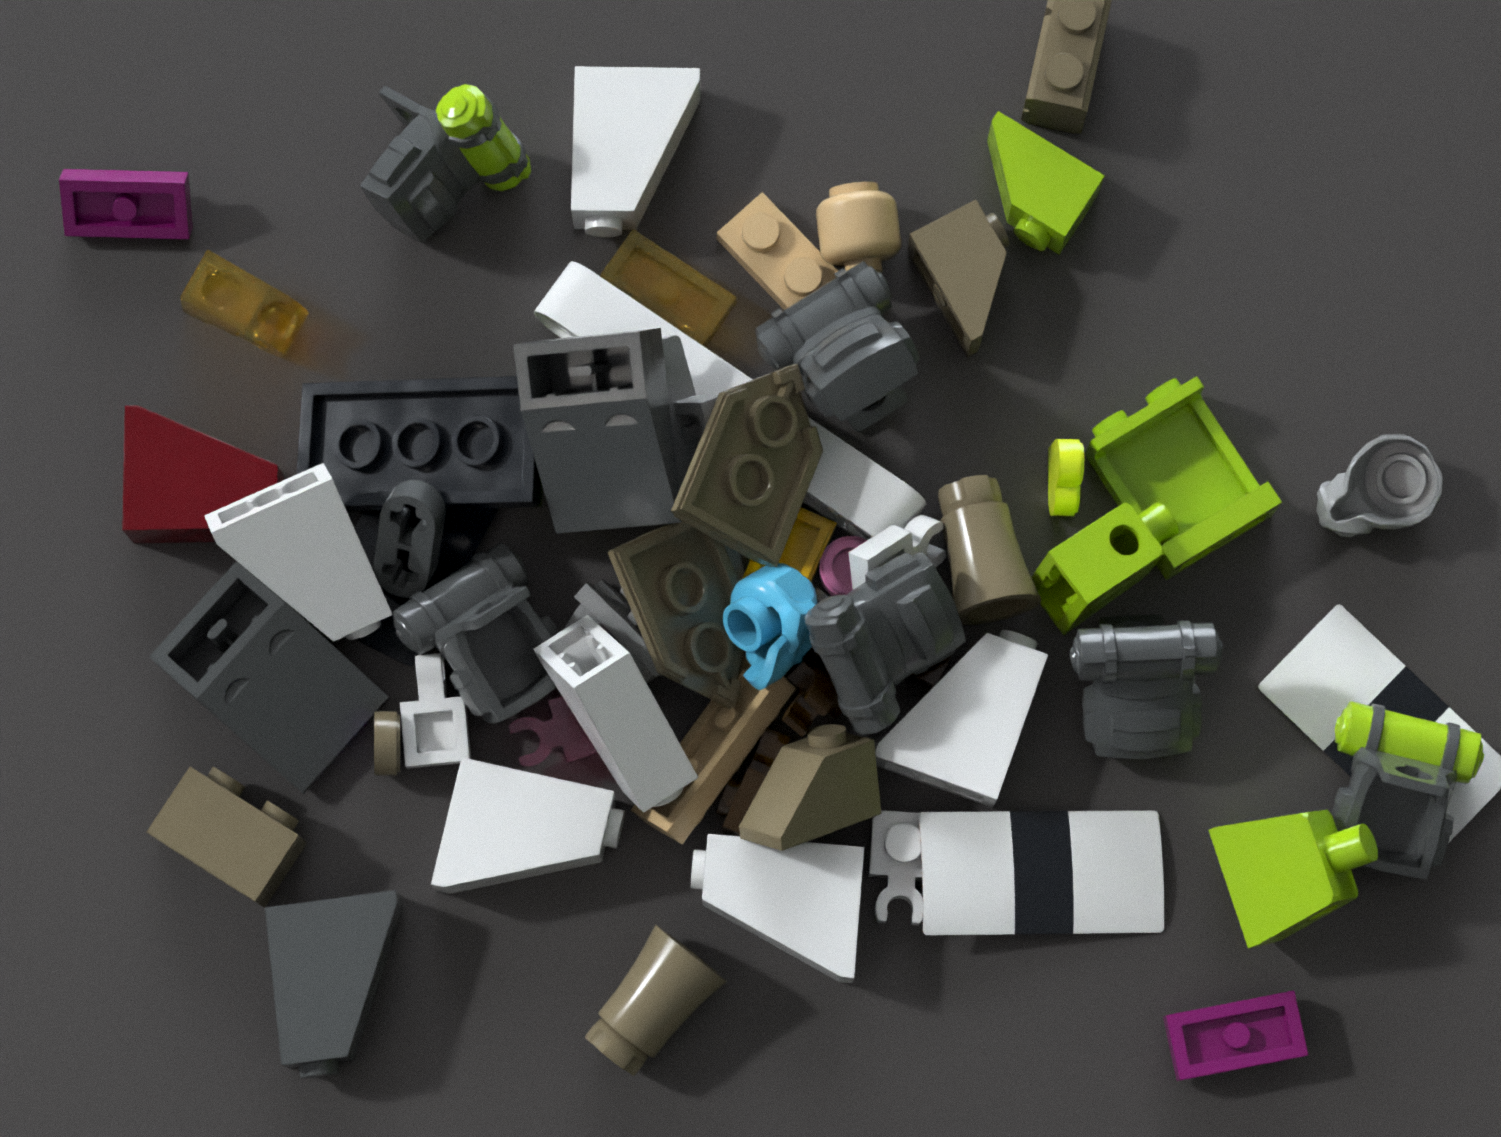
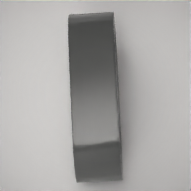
[373,479,446,598]

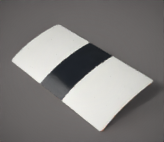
[1258,604,1501,843]
[919,810,1164,935]

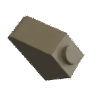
[907,199,1009,357]
[739,724,882,851]

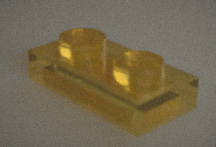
[599,229,737,348]

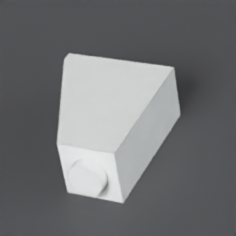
[571,66,701,238]
[204,463,393,642]
[533,615,699,813]
[875,630,1048,808]
[431,757,625,894]
[691,834,864,983]

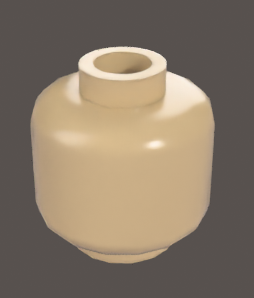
[816,182,901,272]

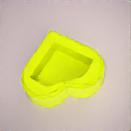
[1048,439,1085,516]

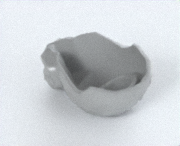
[1316,434,1443,538]

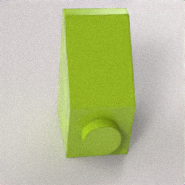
[987,111,1105,255]

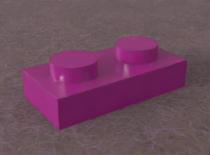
[59,169,193,239]
[1163,990,1309,1082]

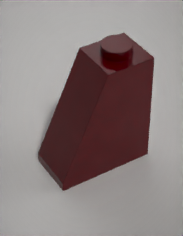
[122,405,286,544]

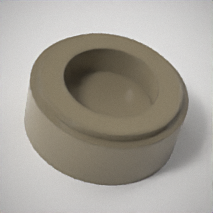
[374,711,401,776]

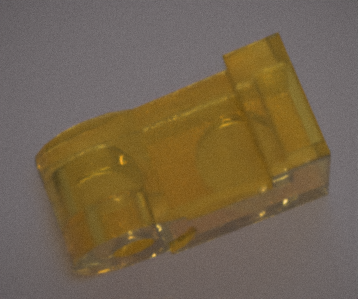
[180,249,309,358]

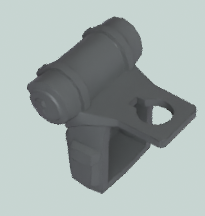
[754,261,920,432]
[392,542,558,724]
[804,551,966,735]
[1070,614,1223,759]

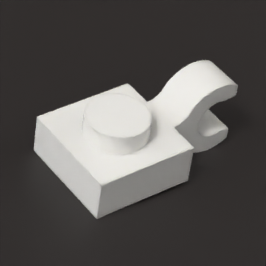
[400,653,471,769]

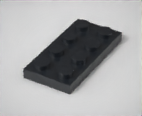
[297,376,542,511]

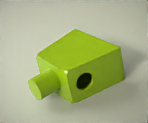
[1031,502,1179,635]
[1208,809,1378,948]

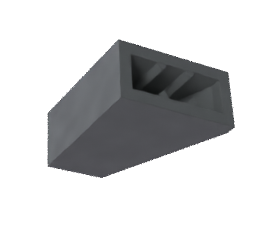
[265,890,403,1079]

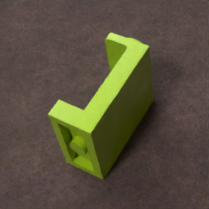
[1085,376,1282,581]

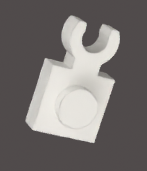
[848,515,946,590]
[869,810,923,926]

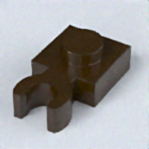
[716,728,790,836]

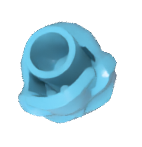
[723,563,818,690]

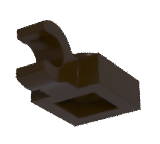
[782,647,842,737]

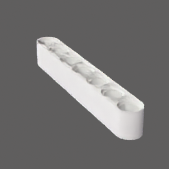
[533,261,927,540]

